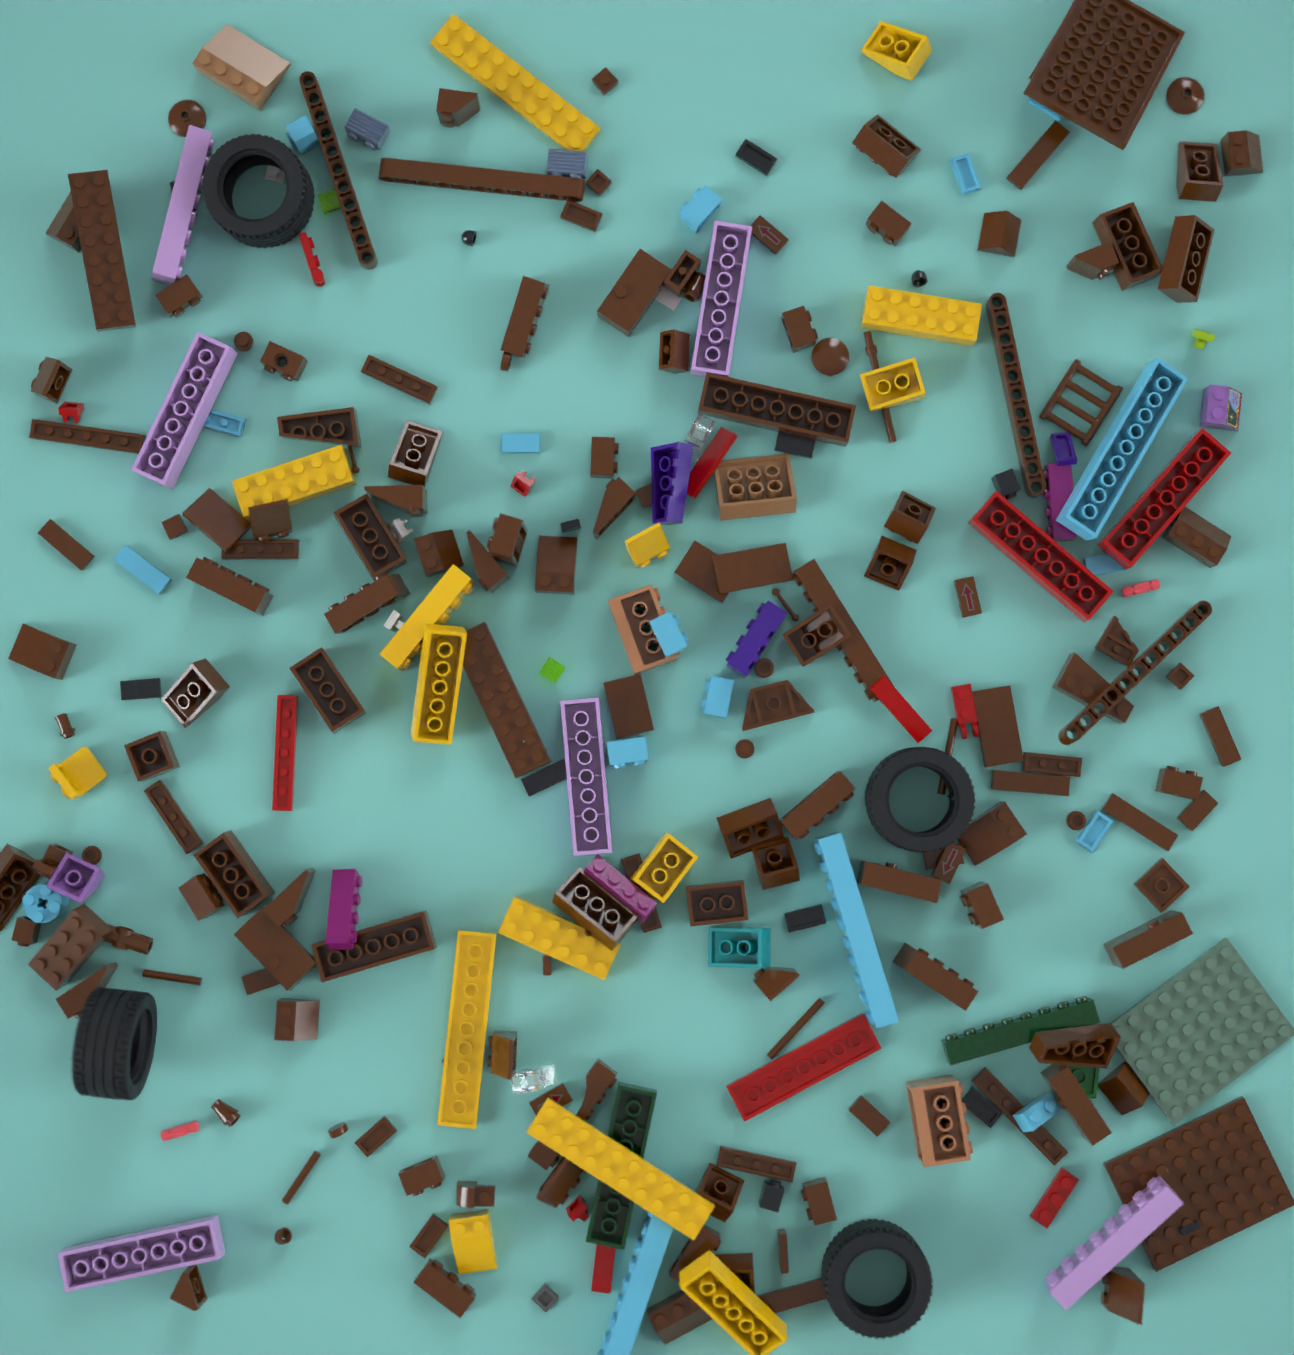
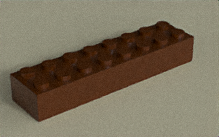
[68,170,136,332]
[698,372,856,447]
[463,622,552,778]

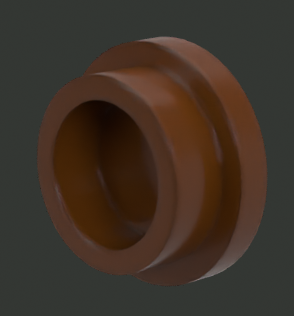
[234,332,253,351]
[735,739,755,758]
[1066,811,1086,830]
[82,846,102,865]

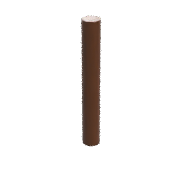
[142,969,202,985]
[282,1151,321,1204]

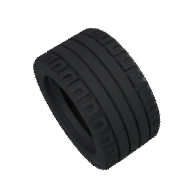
[202,134,315,248]
[865,747,976,853]
[72,987,157,1100]
[821,1219,933,1339]

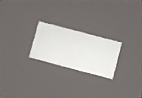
[656,287,682,311]

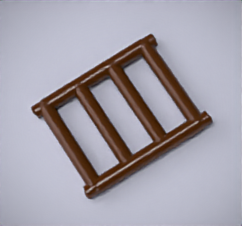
[1039,359,1123,446]

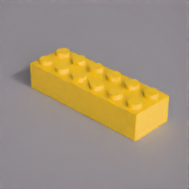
[860,285,982,346]
[232,445,356,520]
[380,564,475,671]
[410,623,467,745]
[498,896,621,981]
[679,1250,787,1355]

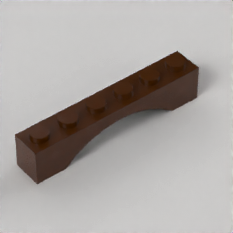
[528,1059,617,1171]

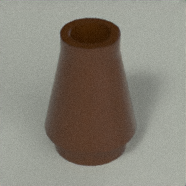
[683,272,706,302]
[211,1099,241,1127]

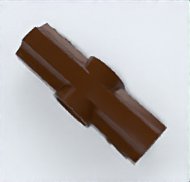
[104,923,153,955]

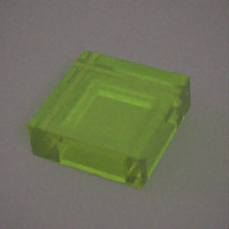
[318,189,341,214]
[539,657,566,683]

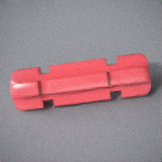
[1121,579,1160,598]
[161,1121,200,1141]

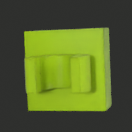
[1191,328,1215,350]

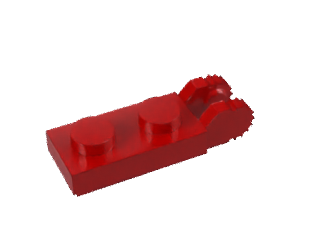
[299,232,325,287]
[951,684,979,739]

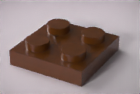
[1134,858,1190,913]

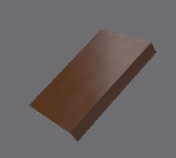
[183,488,251,552]
[674,540,729,603]
[603,674,654,739]

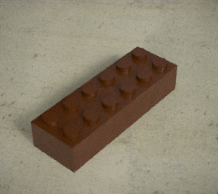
[311,910,437,982]

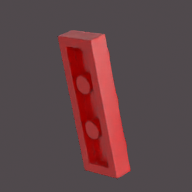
[1030,1167,1079,1228]

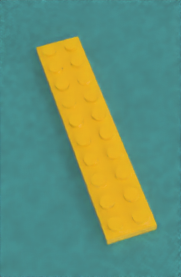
[430,14,600,151]
[437,930,497,1129]
[526,1098,715,1240]

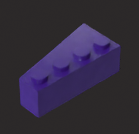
[651,442,694,525]
[726,601,787,678]

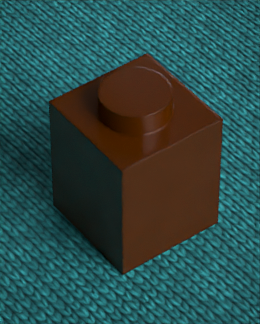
[12,916,42,947]

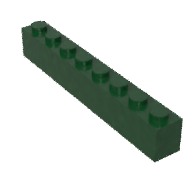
[941,996,1100,1065]

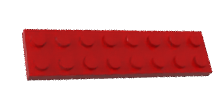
[726,1013,882,1122]

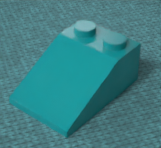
[708,928,771,968]

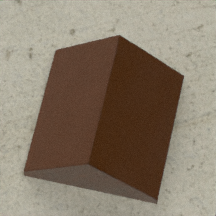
[977,210,1021,257]
[1098,1061,1150,1115]
[170,1264,208,1311]

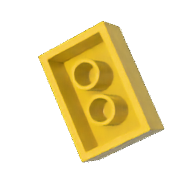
[630,833,698,903]

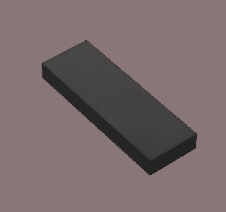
[521,758,567,797]

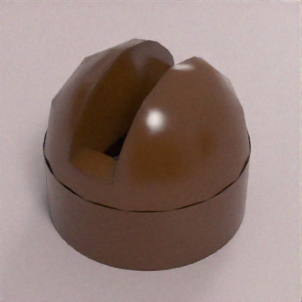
[274,1228,292,1245]

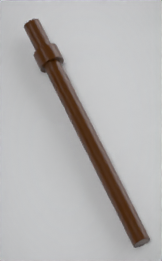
[863,331,897,443]

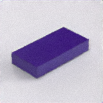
[1050,432,1077,466]

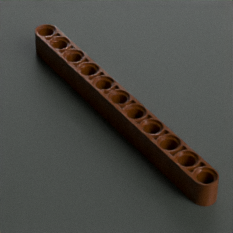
[299,71,378,270]
[379,158,585,202]
[986,293,1046,498]
[1058,600,1212,745]

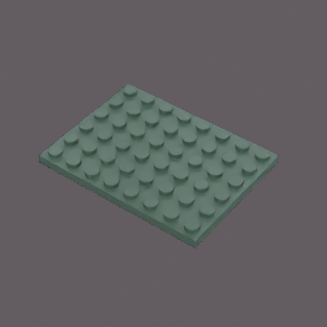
[1111,938,1294,1125]

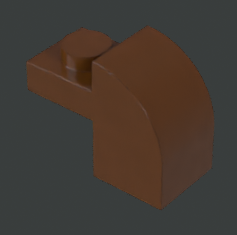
[32,844,73,879]
[456,1181,495,1208]

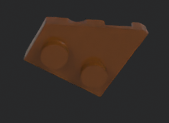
[1095,616,1139,667]

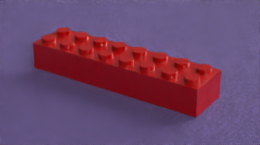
[1097,428,1231,570]
[968,491,1114,622]

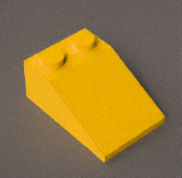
[861,21,932,81]
[860,357,926,411]
[625,522,670,569]
[449,1209,498,1274]

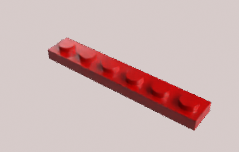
[272,695,298,811]

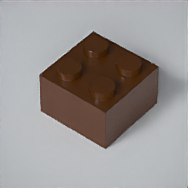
[124,731,180,782]
[959,882,1004,929]

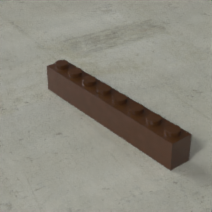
[793,559,894,702]

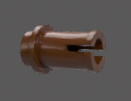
[55,713,75,739]

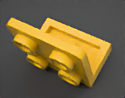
[48,747,107,799]

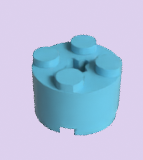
[22,883,69,923]

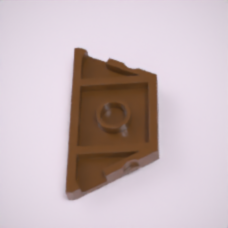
[742,680,814,731]

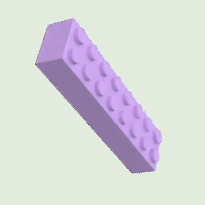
[151,125,214,285]
[690,221,752,377]
[131,332,238,490]
[560,698,613,856]
[1045,1175,1184,1310]
[58,1215,225,1292]

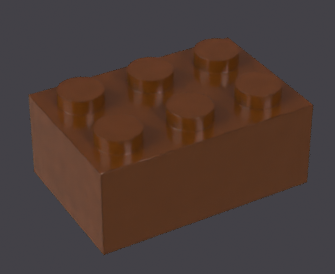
[686,880,748,927]

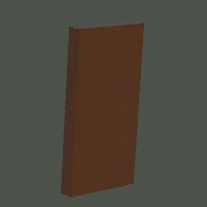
[711,543,793,594]
[972,685,1024,767]

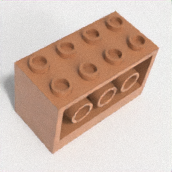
[608,584,680,675]
[906,1075,973,1167]

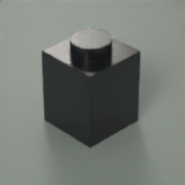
[991,468,1021,500]
[758,1179,785,1212]

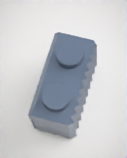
[344,108,391,150]
[546,149,589,179]

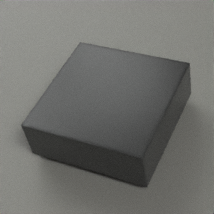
[532,1283,559,1312]

